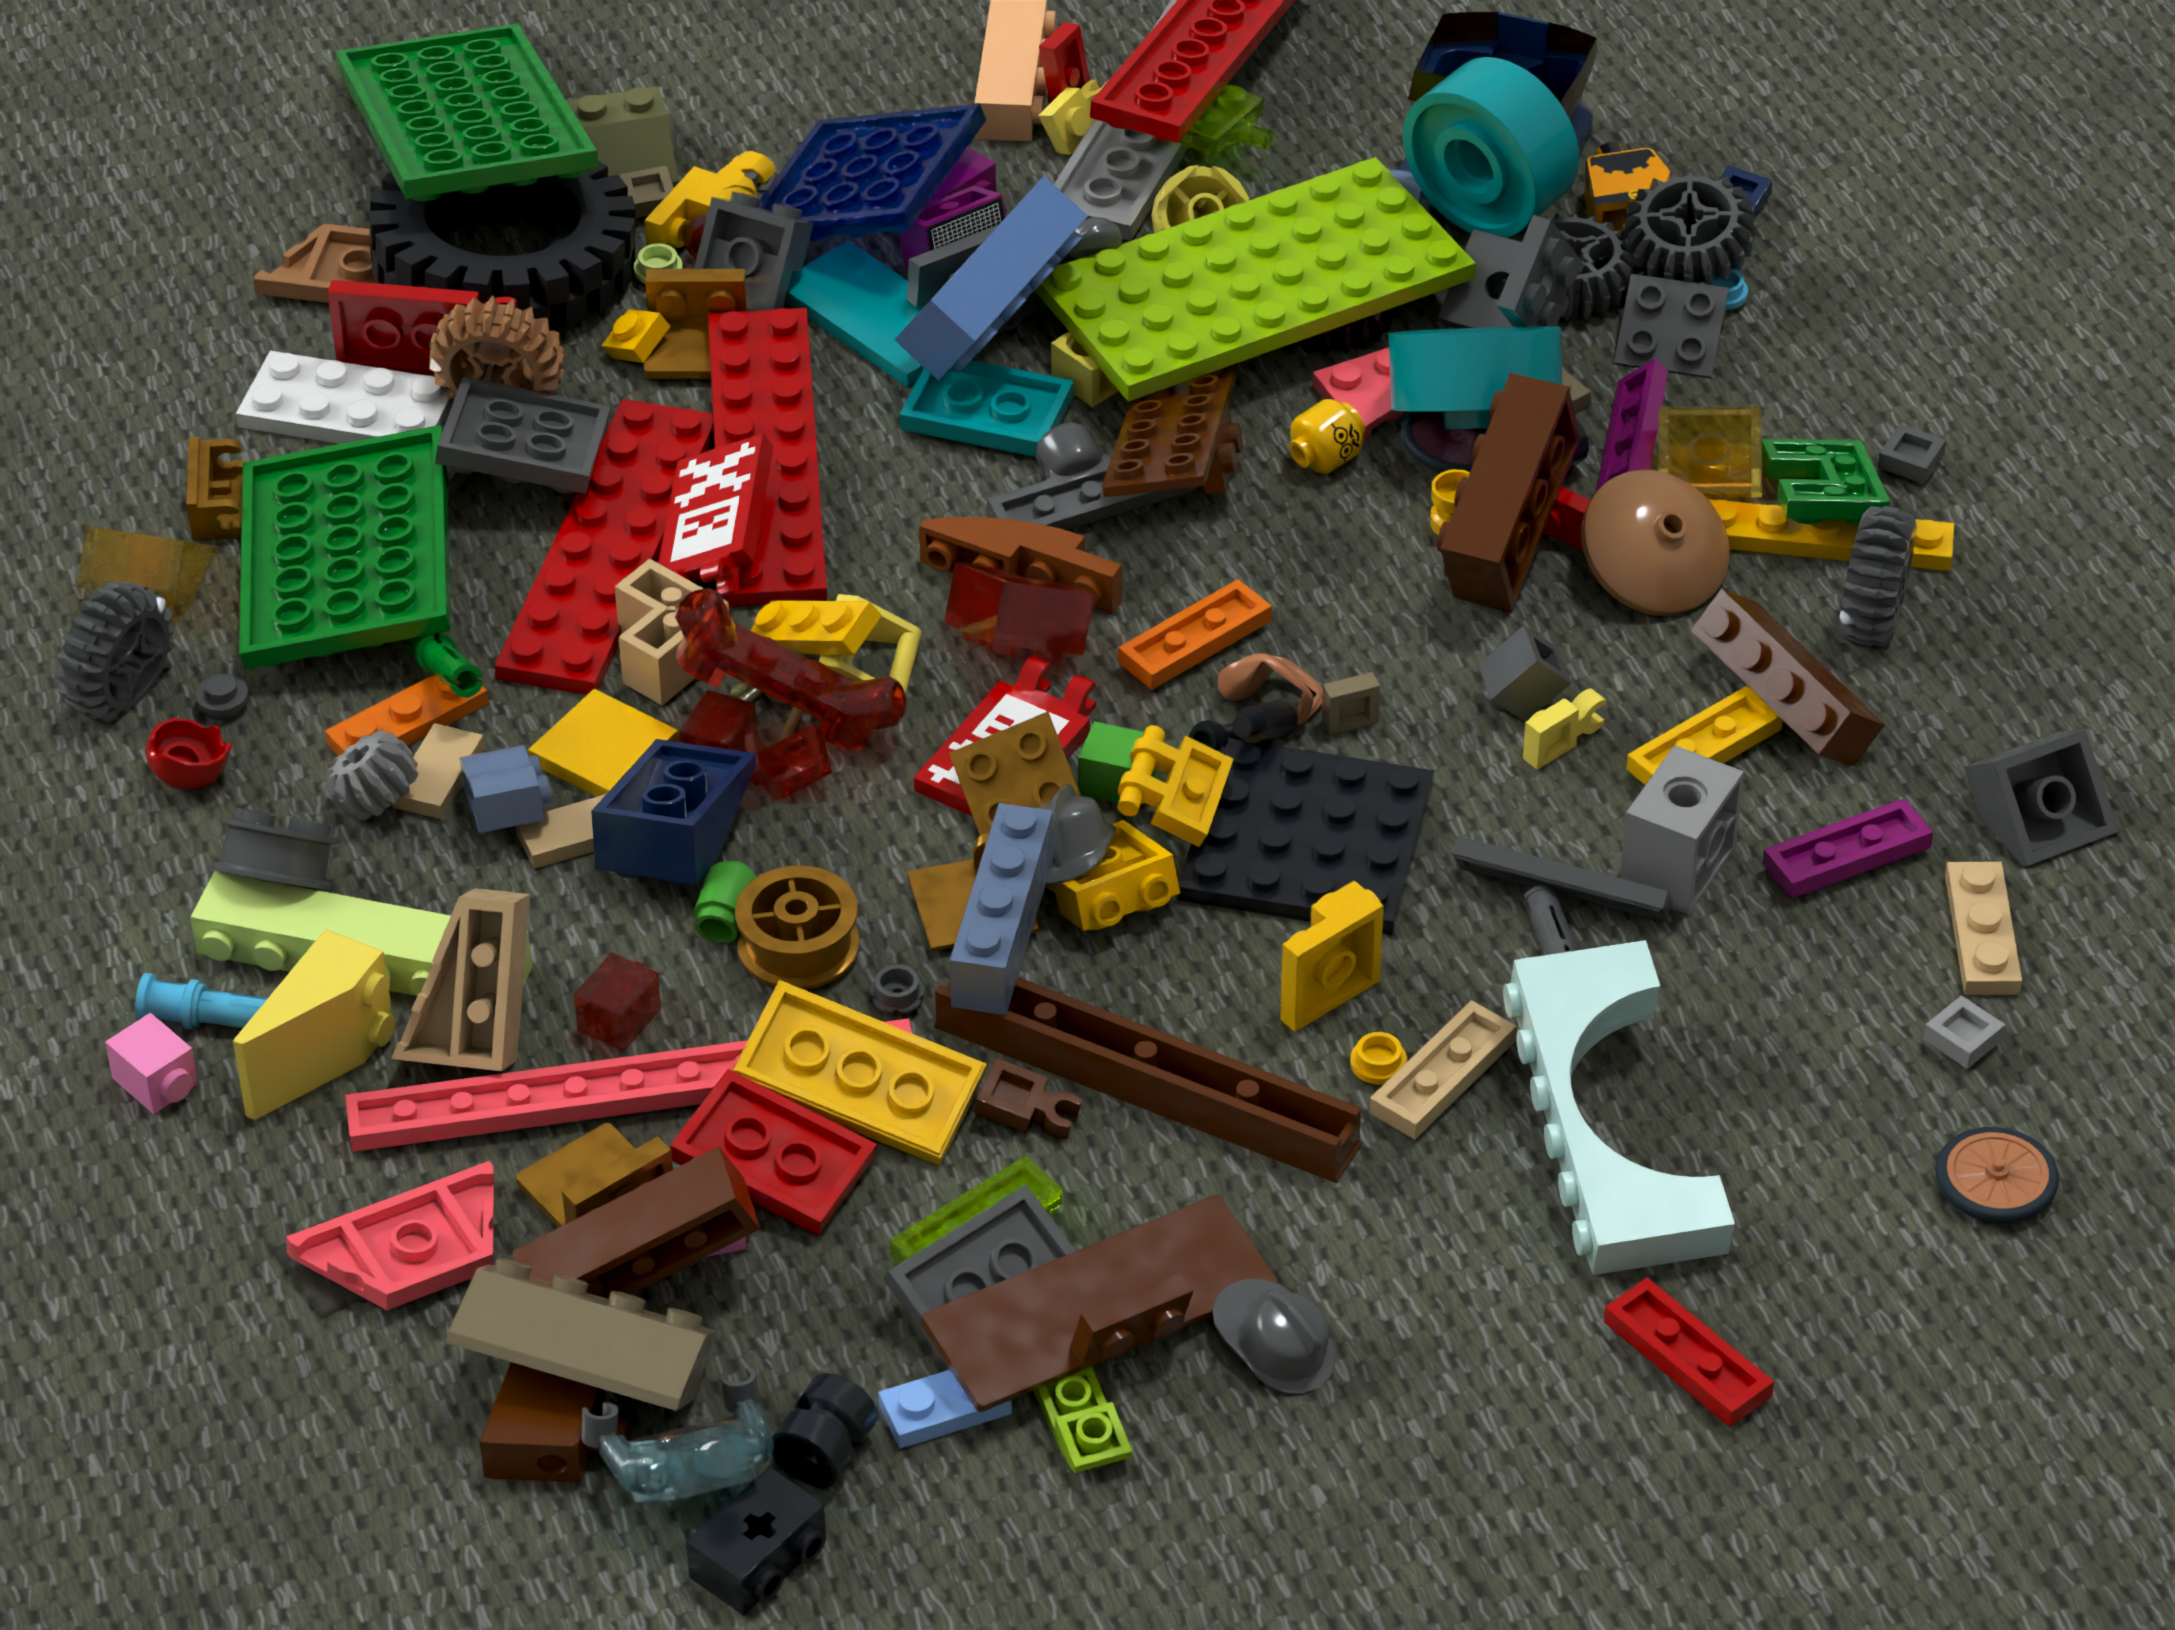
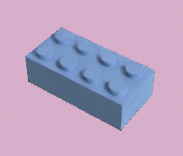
[894,176,1088,381]

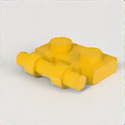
[1117,725,1234,847]

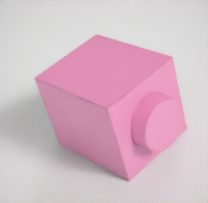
[105,1012,199,1114]

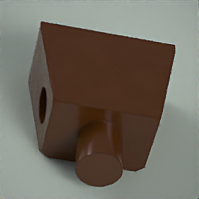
[480,1362,632,1482]

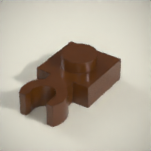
[973,1057,1083,1139]

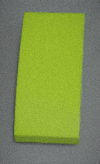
[1034,1367,1132,1473]

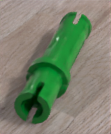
[406,633,483,698]

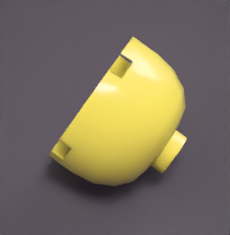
[1151,165,1249,233]

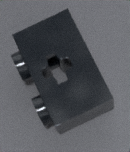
[686,1466,826,1616]

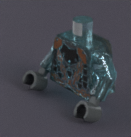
[581,1367,774,1502]

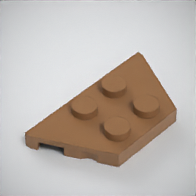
[254,224,376,303]

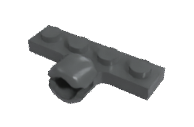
[986,422,1193,530]

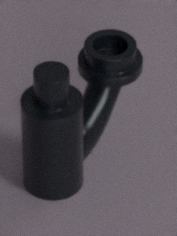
[1189,700,1298,752]

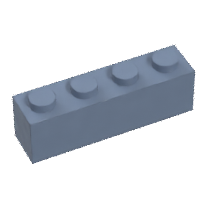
[950,803,1054,1015]

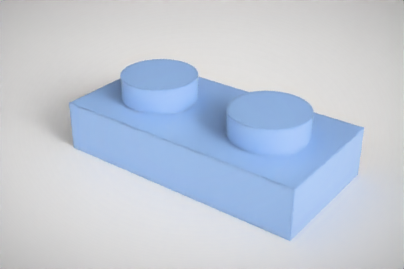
[878,1370,1012,1449]

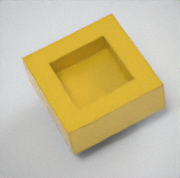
[601,309,670,363]

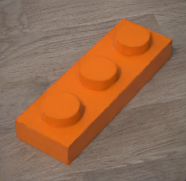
[1118,579,1272,690]
[325,674,489,756]

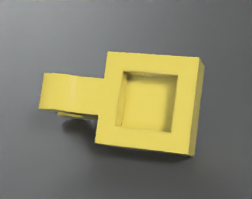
[1038,80,1109,155]

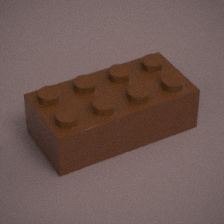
[1437,373,1580,613]

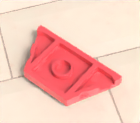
[286,1161,494,1310]

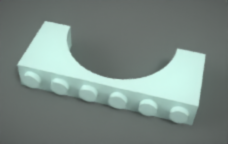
[1503,940,1735,1275]

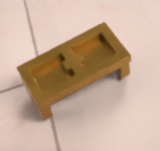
[186,437,248,541]

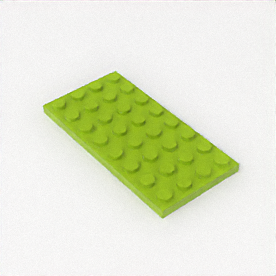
[1034,157,1476,402]

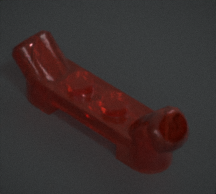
[675,589,907,751]

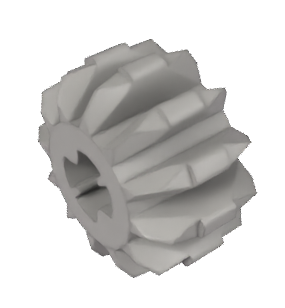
[324,730,419,821]

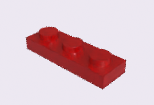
[1604,1277,1774,1427]

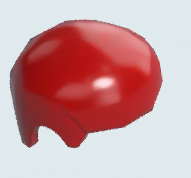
[145,718,232,791]

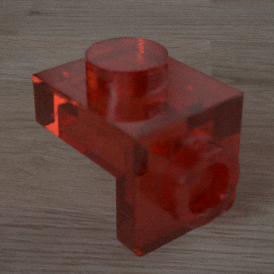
[743,724,832,800]

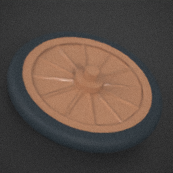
[1935,1127,2059,1223]

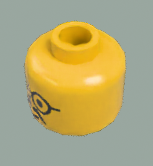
[1289,399,1365,474]

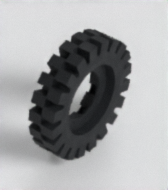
[369,161,636,331]

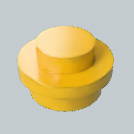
[1350,1032,1407,1085]

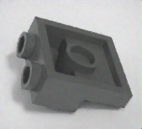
[694,191,813,311]

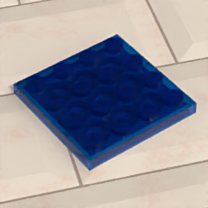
[759,104,987,241]

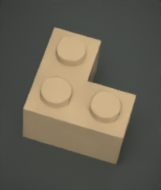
[615,559,732,705]

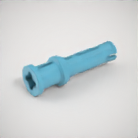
[135,973,268,1030]

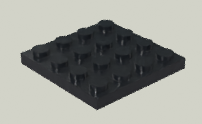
[1178,738,1434,935]

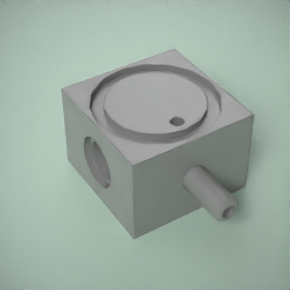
[1620,745,1744,915]

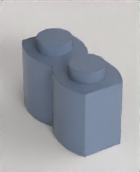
[459,745,552,833]

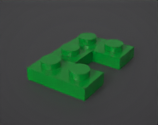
[1759,439,1890,525]

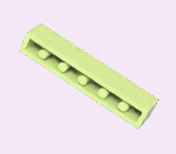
[190,871,532,996]

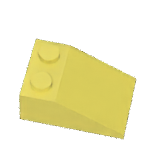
[233,929,395,1120]

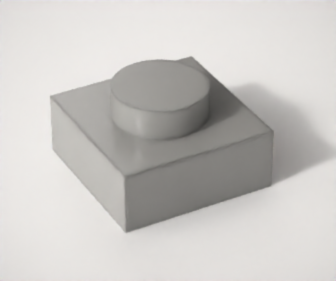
[1923,995,2006,1069]

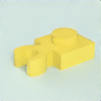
[1523,688,1606,770]

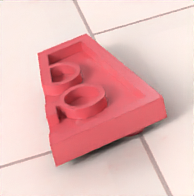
[1313,347,1403,441]

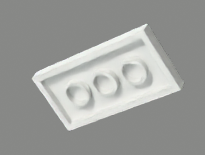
[236,351,455,444]

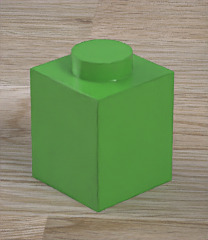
[1078,721,1162,807]

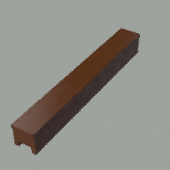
[934,977,1362,1183]

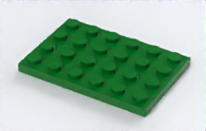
[239,425,451,670]

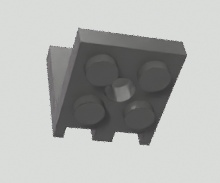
[1437,215,1584,329]

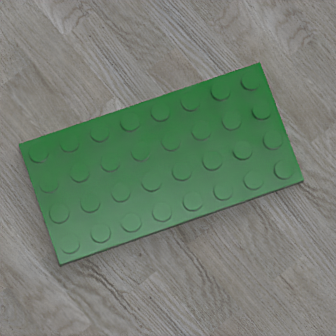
[335,23,599,201]

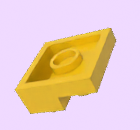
[1045,820,1180,931]
[1280,881,1384,1032]

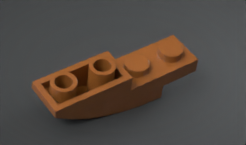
[919,517,1122,613]

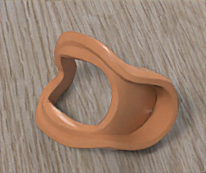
[1217,653,1323,726]

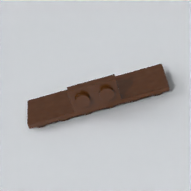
[1102,363,1243,497]
[921,1195,1278,1412]

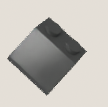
[1964,729,2119,866]

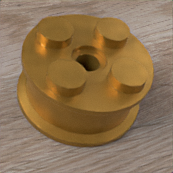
[735,865,860,990]

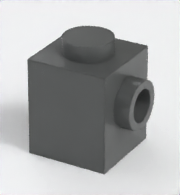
[1478,626,1571,721]

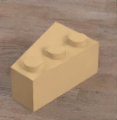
[391,888,530,1071]

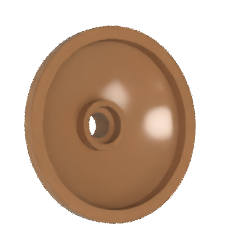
[1581,470,1730,616]

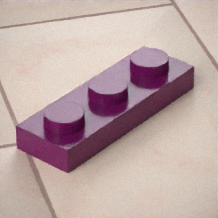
[1762,798,1933,899]

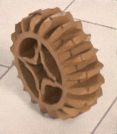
[429,295,565,399]

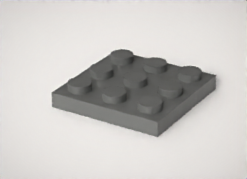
[435,376,611,494]

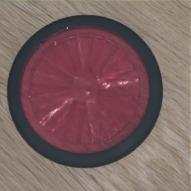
[1401,411,1488,473]

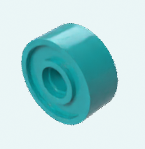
[1403,57,1580,238]
[1388,326,1563,429]

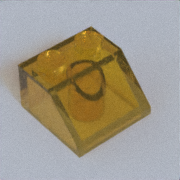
[1658,406,1762,498]
[77,526,218,613]

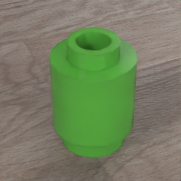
[693,861,757,944]

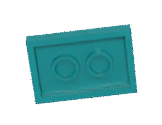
[899,360,1074,457]

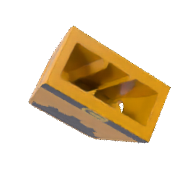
[1584,142,1670,231]

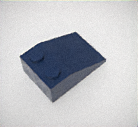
[591,739,757,886]

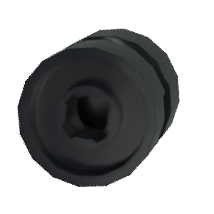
[769,1373,878,1489]

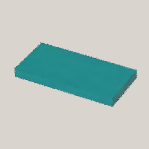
[785,240,926,388]

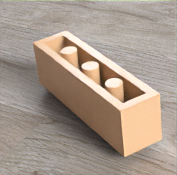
[974,0,1056,142]

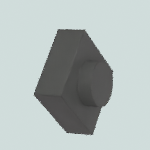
[1877,424,1946,484]

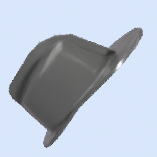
[1038,784,1116,885]
[1212,1279,1336,1395]

